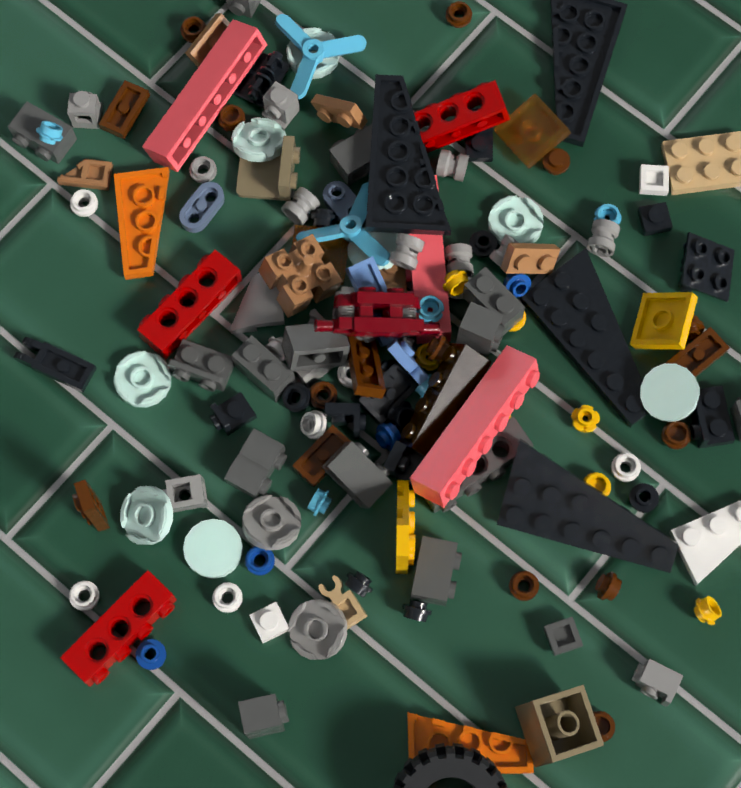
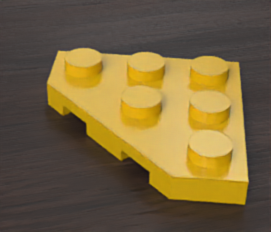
[396,480,415,574]

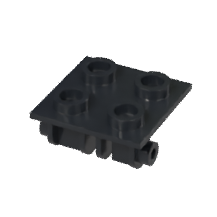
[233,51,291,108]
[678,232,735,302]

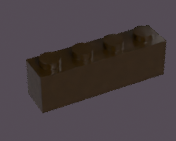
[399,343,491,458]

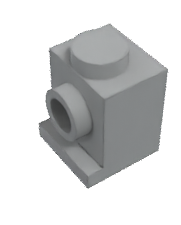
[262,81,300,130]
[67,91,103,129]
[162,474,209,513]
[631,659,683,707]

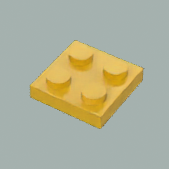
[630,292,698,350]

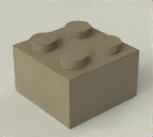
[515,685,604,768]

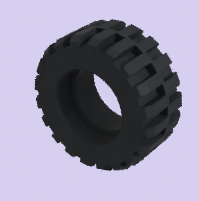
[393,743,508,788]

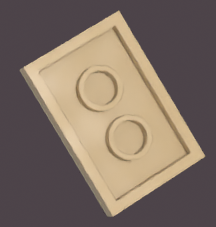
[661,131,741,195]

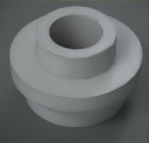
[189,156,217,184]

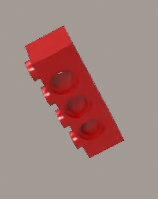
[414,80,510,153]
[137,249,242,360]
[60,570,177,687]

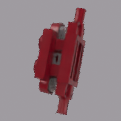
[314,287,441,338]

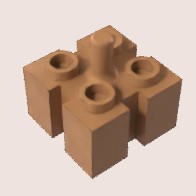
[259,234,342,318]

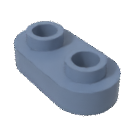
[323,181,367,229]
[179,182,225,233]

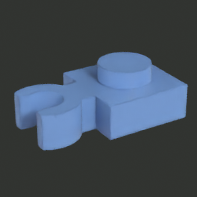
[387,338,429,385]

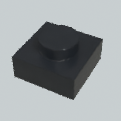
[637,202,673,236]

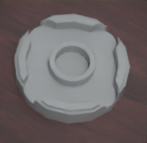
[242,495,301,550]
[288,599,347,660]

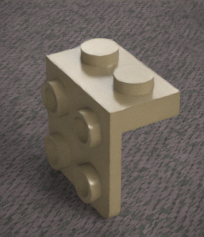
[236,136,300,201]

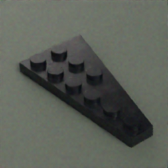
[550,0,628,147]
[366,74,451,236]
[520,248,649,428]
[497,438,679,573]

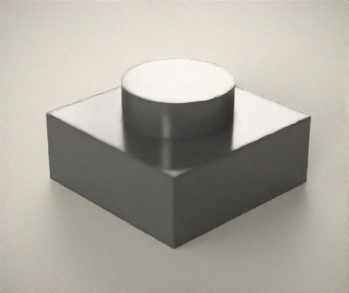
[543,617,583,657]

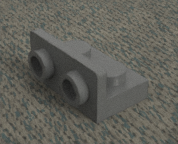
[168,339,234,392]

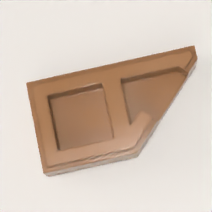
[57,159,113,191]

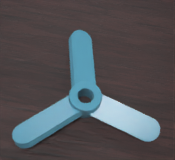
[275,14,367,100]
[296,182,390,266]

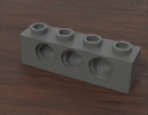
[423,417,534,513]

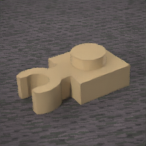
[318,575,367,630]

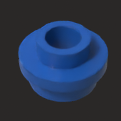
[503,273,531,299]
[375,423,401,451]
[245,546,275,576]
[136,639,167,670]

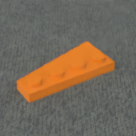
[114,167,170,280]
[407,712,534,774]

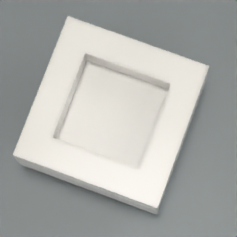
[639,164,669,196]
[249,602,289,643]

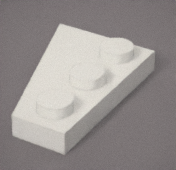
[669,500,741,586]

